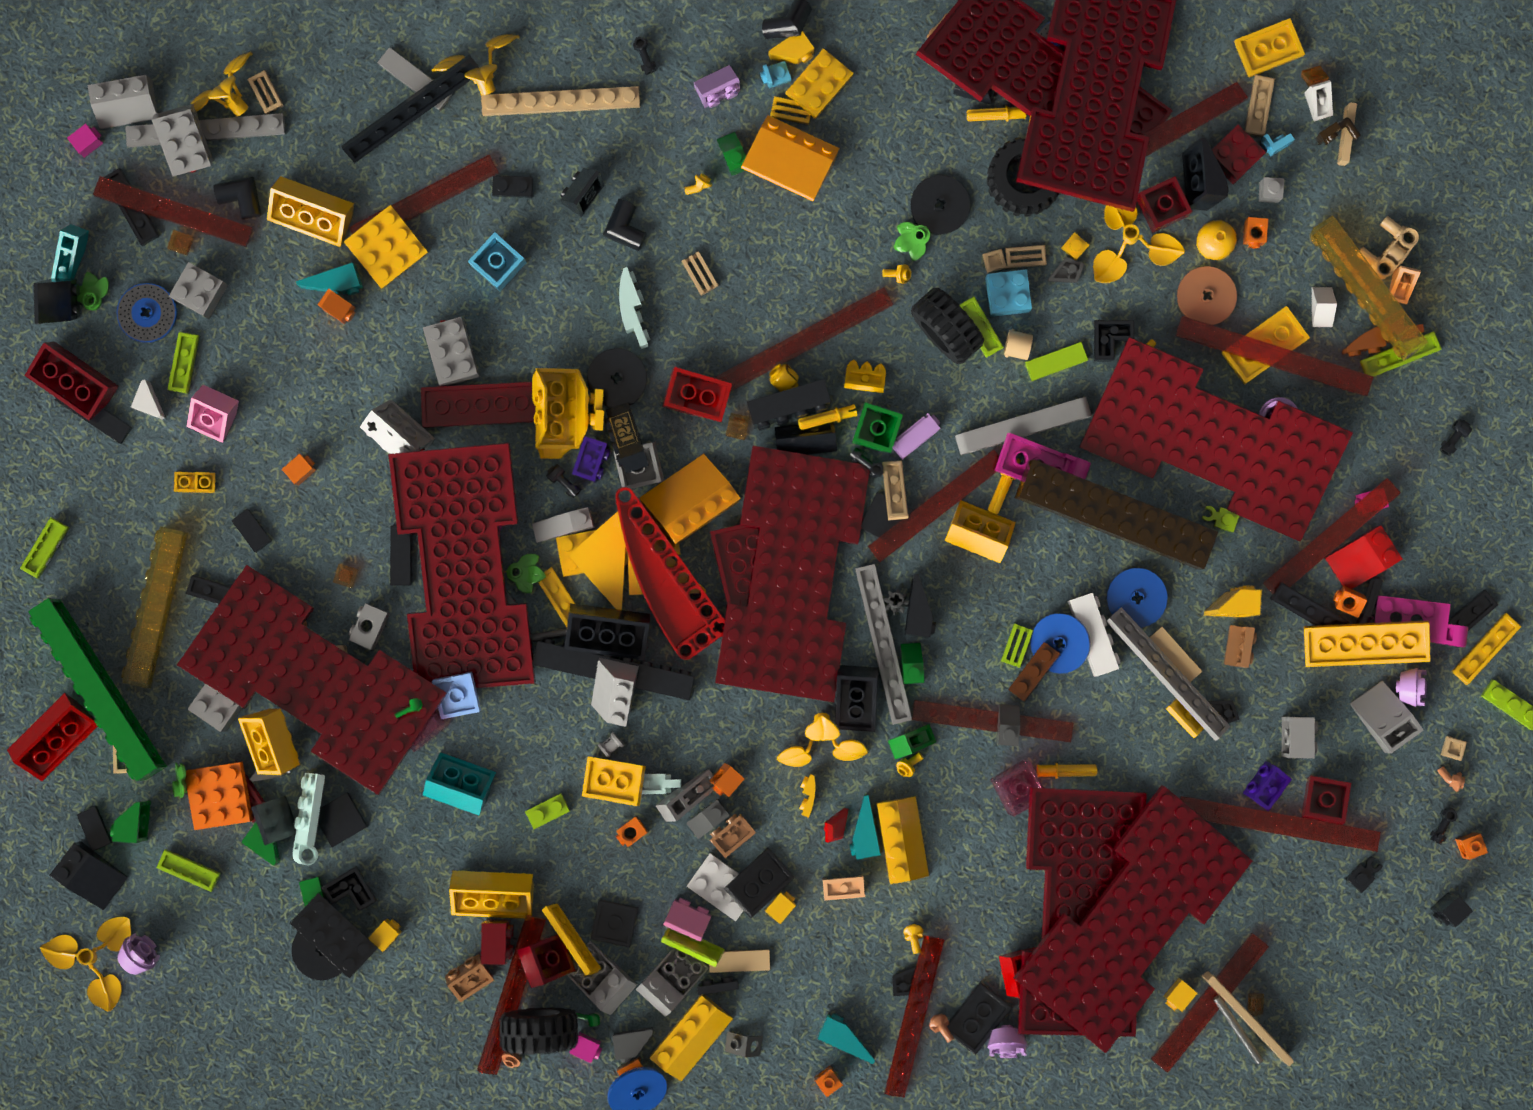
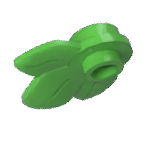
[894,222,931,261]
[77,272,109,311]
[507,554,546,593]
[172,763,187,798]

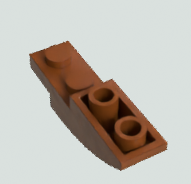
[1342,319,1424,357]

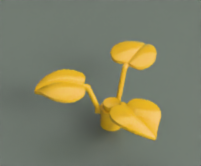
[432,35,520,95]
[191,52,253,117]
[1093,205,1185,283]
[777,713,869,767]
[40,917,131,1012]

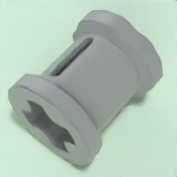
[598,732,624,758]

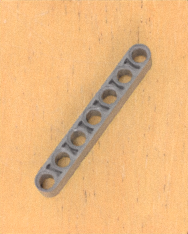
[955,397,1092,455]

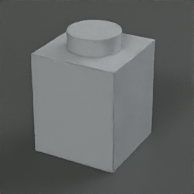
[1258,177,1284,203]

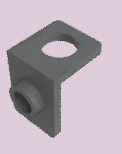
[725,1031,762,1057]

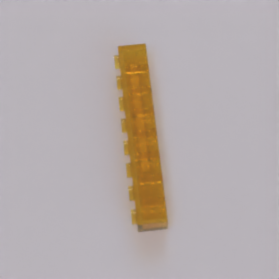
[1310,215,1428,361]
[121,526,188,688]

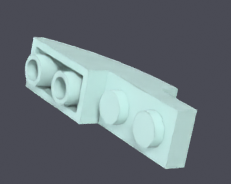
[619,267,650,349]

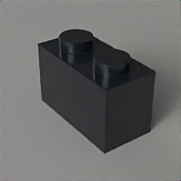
[1430,893,1473,928]

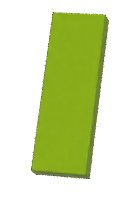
[167,332,200,394]
[1025,342,1088,381]

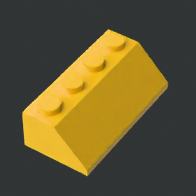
[267,176,354,247]
[1204,586,1261,617]
[876,796,929,884]
[449,870,534,919]
[649,994,733,1081]

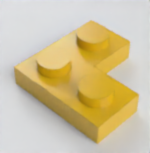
[589,389,604,431]

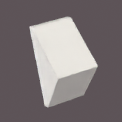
[1304,80,1333,121]
[1311,287,1337,327]
[131,380,166,419]

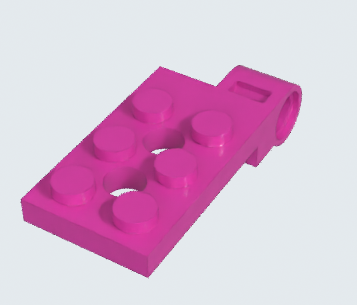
[994,433,1091,481]
[1375,595,1468,647]

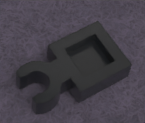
[1346,856,1383,893]

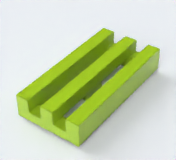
[1001,624,1033,668]

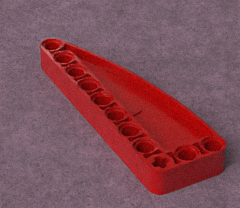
[615,487,725,660]

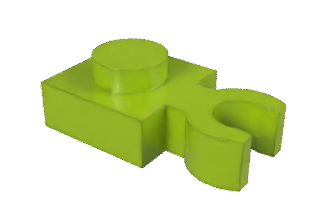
[1201,506,1239,533]

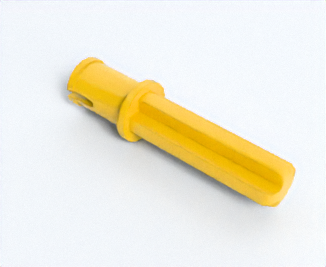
[966,106,1026,122]
[798,404,857,430]
[988,459,1021,514]
[1037,763,1097,779]

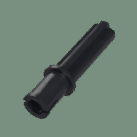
[1356,577,1383,624]

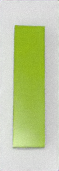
[1359,331,1442,379]

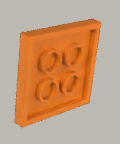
[185,761,253,830]

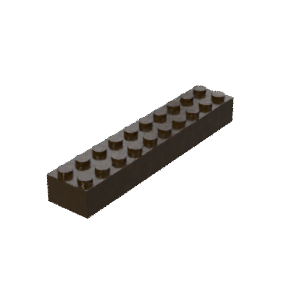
[1014,459,1218,570]

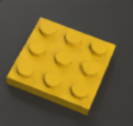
[344,205,429,289]

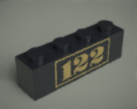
[604,402,649,473]

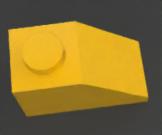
[768,31,814,64]

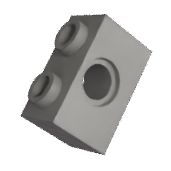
[348,603,390,650]

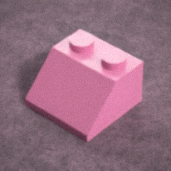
[187,385,239,443]
[663,898,712,942]

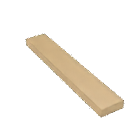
[1202,971,1294,1066]

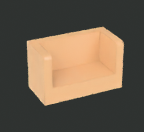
[822,875,865,900]

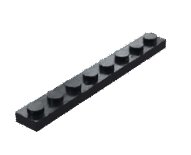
[342,54,480,163]

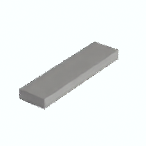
[377,47,452,111]

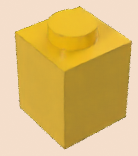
[765,891,796,924]
[368,918,402,952]
[1164,978,1198,1012]

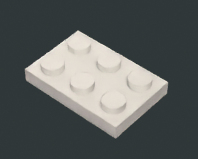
[687,853,743,921]

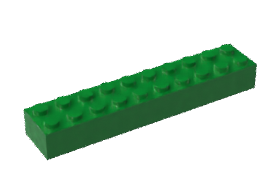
[28,598,167,781]

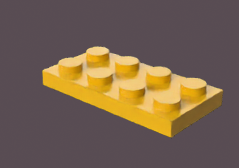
[1221,306,1310,385]

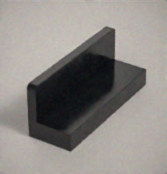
[774,422,837,455]

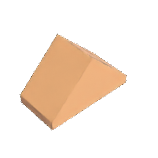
[1387,266,1421,304]

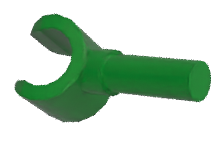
[395,698,422,718]
[576,1013,600,1027]

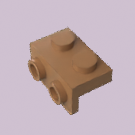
[1224,625,1257,668]
[710,814,756,858]

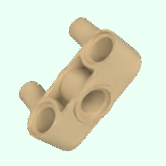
[1356,216,1419,280]

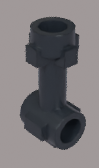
[633,36,656,75]
[1440,419,1472,456]
[849,447,884,478]
[546,464,581,498]
[1430,807,1458,845]

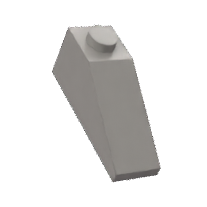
[532,507,595,543]
[655,769,714,822]

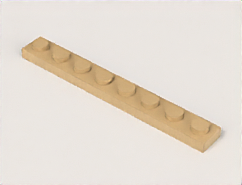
[481,86,640,116]

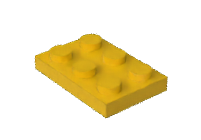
[1234,18,1305,78]
[785,48,854,119]
[582,756,646,806]

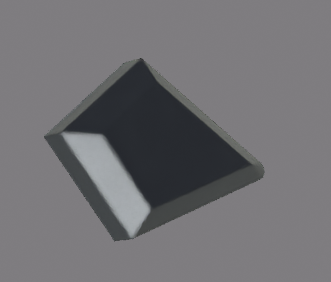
[1208,700,1240,723]
[892,965,921,996]

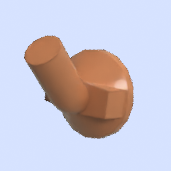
[1437,766,1465,792]
[929,1014,954,1043]
[502,1052,522,1068]

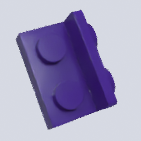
[572,436,611,483]
[1243,761,1292,812]

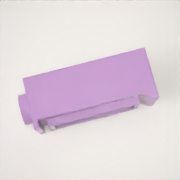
[893,413,940,460]

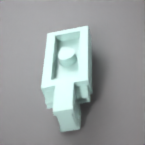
[642,774,682,794]

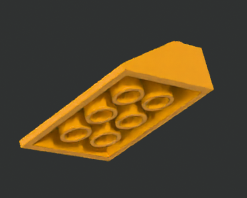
[741,115,840,201]
[639,454,741,547]

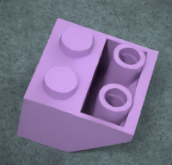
[694,65,740,108]

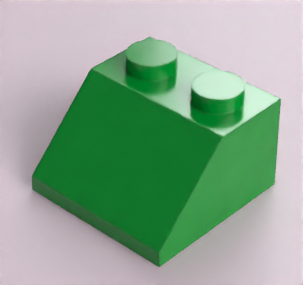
[852,403,903,453]
[110,800,151,843]

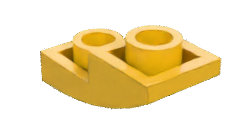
[174,472,216,493]
[799,774,815,818]

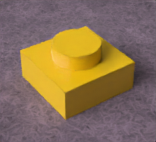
[1061,232,1089,260]

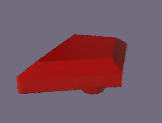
[824,808,849,843]

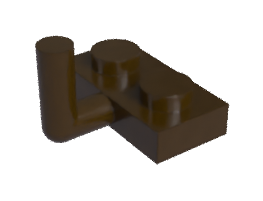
[1316,117,1361,145]

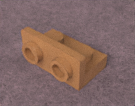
[445,954,494,1003]

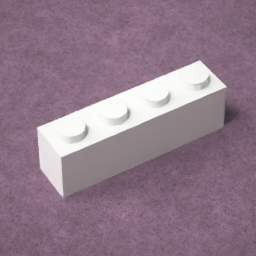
[1068,593,1120,677]

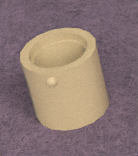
[1004,329,1033,360]

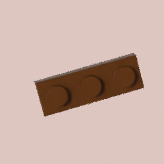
[1008,642,1061,702]

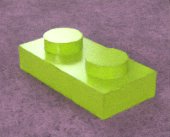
[525,793,570,829]

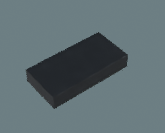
[231,509,272,553]
[77,806,113,851]

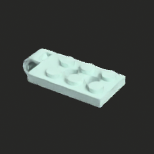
[292,773,325,865]

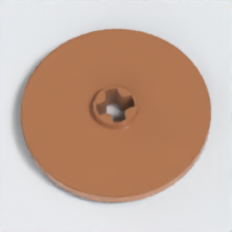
[1177,266,1237,326]

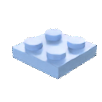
[432,672,481,719]

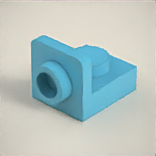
[760,61,791,88]
[1261,133,1295,157]

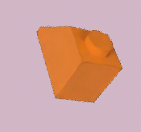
[317,288,355,324]

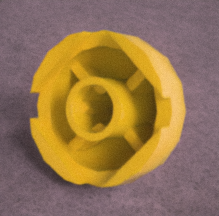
[1196,220,1237,260]

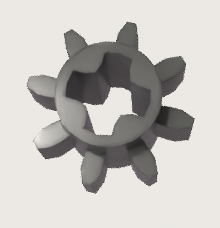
[884,589,909,615]

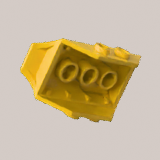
[532,368,590,459]

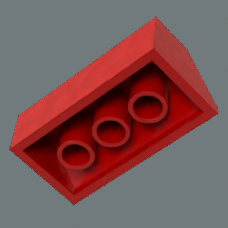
[7,693,98,781]

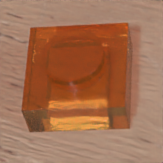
[1301,66,1329,87]
[167,230,194,256]
[333,564,359,589]

